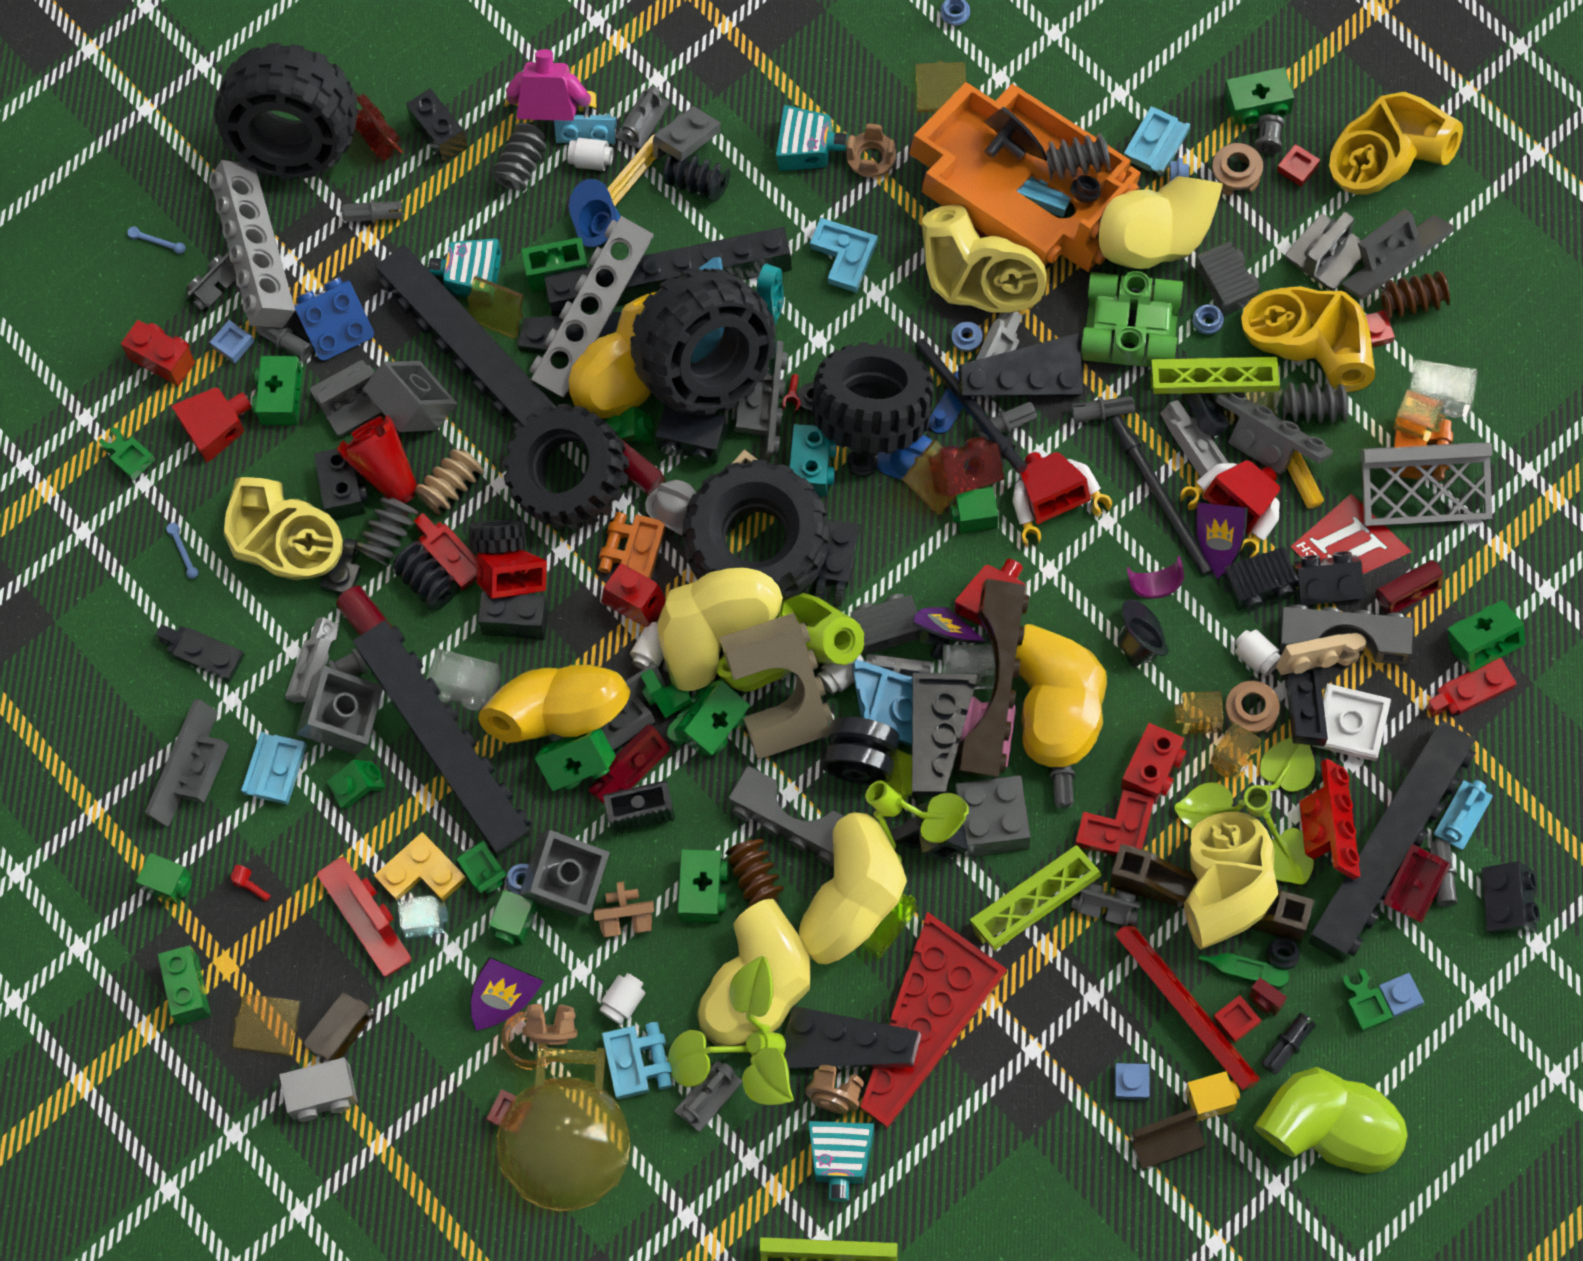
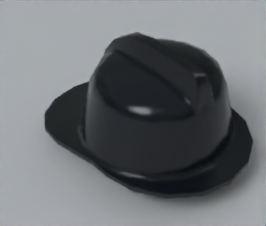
[1117,599,1169,667]

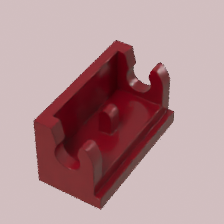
[1383,844,1451,923]

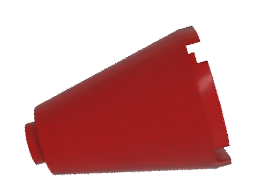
[337,415,418,504]

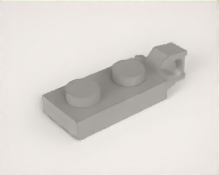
[976,312,1023,360]
[1160,400,1228,477]
[285,617,339,703]

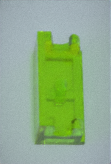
[859,893,919,960]

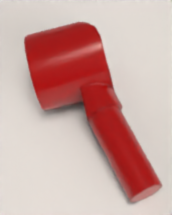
[780,374,801,414]
[231,864,271,902]

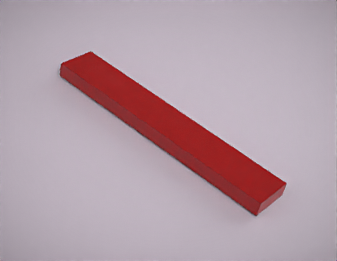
[1115,926,1260,1090]

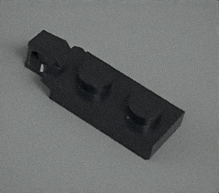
[155,624,245,682]

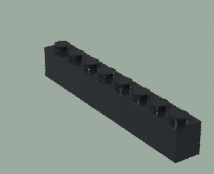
[544,227,792,316]
[376,244,557,430]
[353,620,531,858]
[1308,720,1476,963]

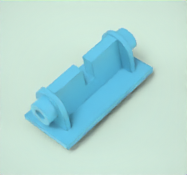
[554,114,617,144]
[1433,780,1493,851]

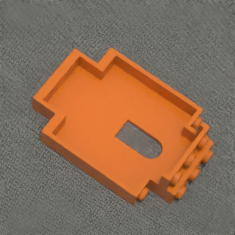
[909,82,1141,272]

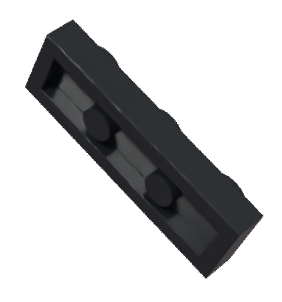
[1285,667,1328,747]

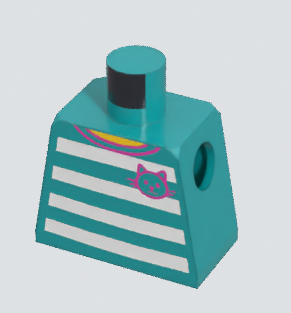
[776,105,848,171]
[428,238,502,304]
[809,1121,874,1202]

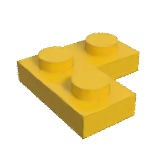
[374,832,467,901]

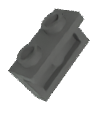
[653,106,721,161]

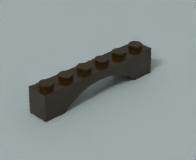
[955,579,1029,780]
[1109,844,1314,943]

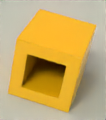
[1185,1071,1240,1122]

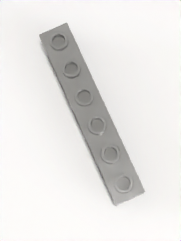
[209,160,295,328]
[529,216,654,398]

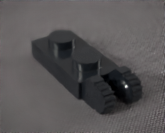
[815,520,860,607]

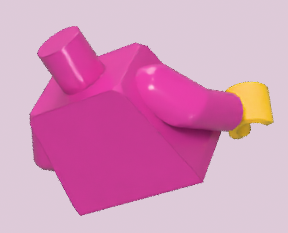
[504,49,596,121]

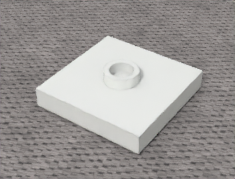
[1312,683,1391,762]

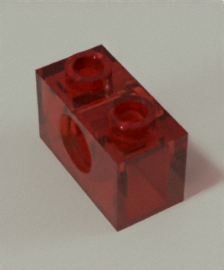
[928,437,1005,497]

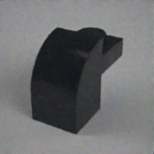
[892,804,968,861]

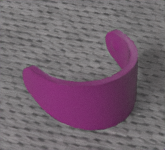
[1127,556,1184,599]

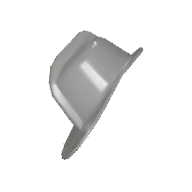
[645,480,696,536]

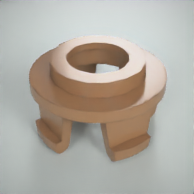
[846,124,896,178]
[1212,143,1263,197]
[1226,681,1280,737]
[522,1004,577,1045]
[805,1065,864,1114]

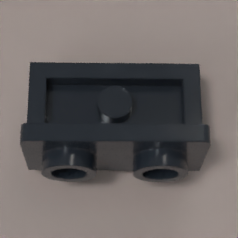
[1293,551,1365,606]
[1482,861,1540,934]

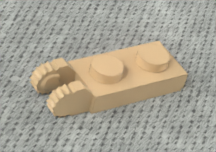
[1276,633,1367,675]

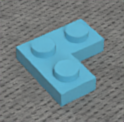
[810,218,878,293]

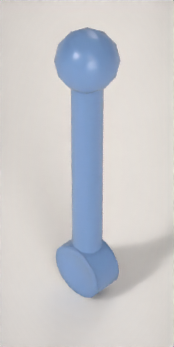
[128,227,186,254]
[166,523,199,579]

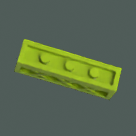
[1150,357,1280,394]
[970,845,1101,951]
[760,1237,898,1261]

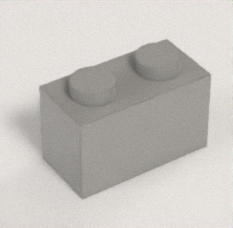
[279,1057,358,1122]

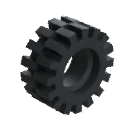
[468,519,526,553]

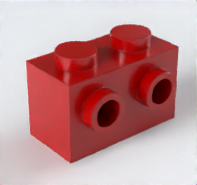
[120,320,196,387]
[1121,723,1187,804]

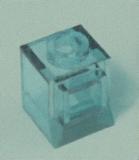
[397,895,449,939]

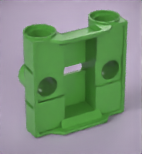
[1081,271,1183,367]

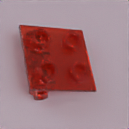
[354,91,404,160]

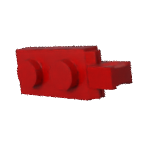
[413,513,477,591]
[1426,658,1517,717]

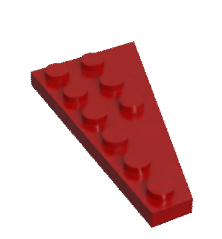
[860,912,1007,1129]

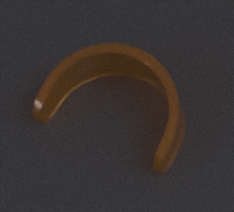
[501,1010,553,1069]

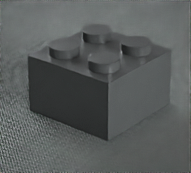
[363,361,457,432]
[297,665,383,755]
[956,776,1030,857]
[519,830,610,917]

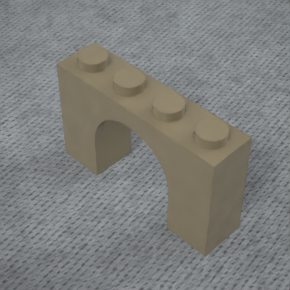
[719,613,833,759]

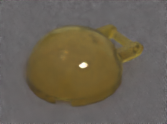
[496,1043,631,1211]

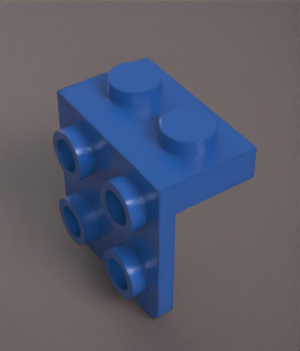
[294,277,374,360]

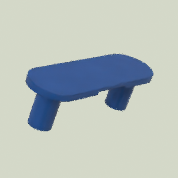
[929,371,963,434]

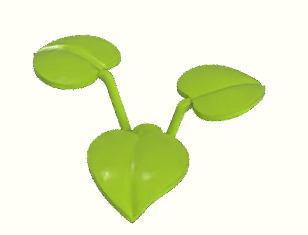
[1175,737,1316,885]
[865,749,969,862]
[667,956,794,1105]

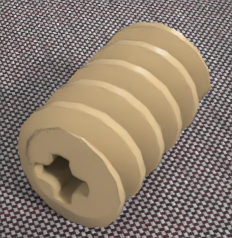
[415,448,485,515]

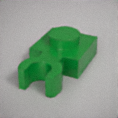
[99,427,155,481]
[1342,968,1393,1033]

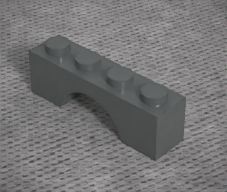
[1278,605,1413,665]
[729,766,844,866]

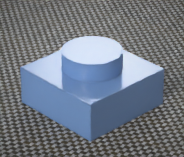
[209,320,254,363]
[1379,973,1424,1019]
[1115,1063,1150,1100]

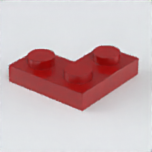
[1075,790,1155,856]

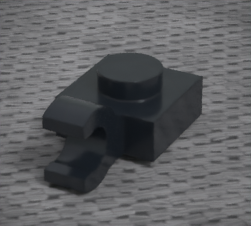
[320,538,362,595]

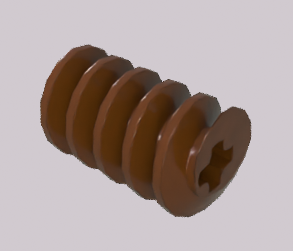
[1381,271,1450,320]
[725,839,784,908]

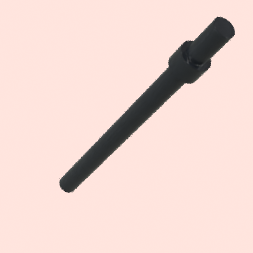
[915,338,1027,473]
[1110,415,1213,577]

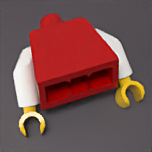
[1013,452,1112,547]
[1180,460,1280,559]

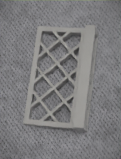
[1359,442,1492,526]

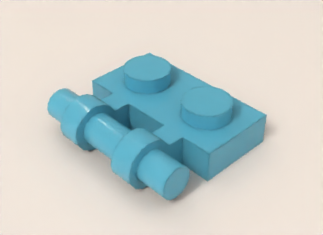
[602,1022,672,1100]

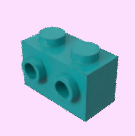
[790,424,837,496]

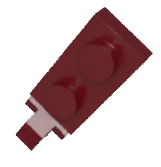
[588,724,670,804]

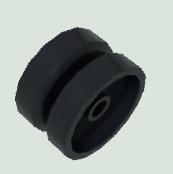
[822,717,900,785]

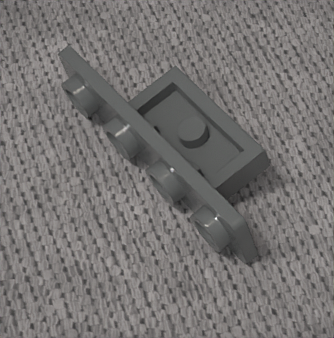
[1343,209,1454,299]
[734,340,788,463]
[1215,392,1333,474]
[548,664,666,750]
[145,699,229,827]

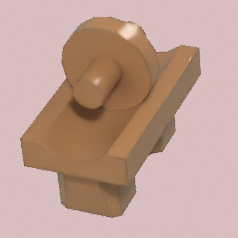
[594,881,655,937]

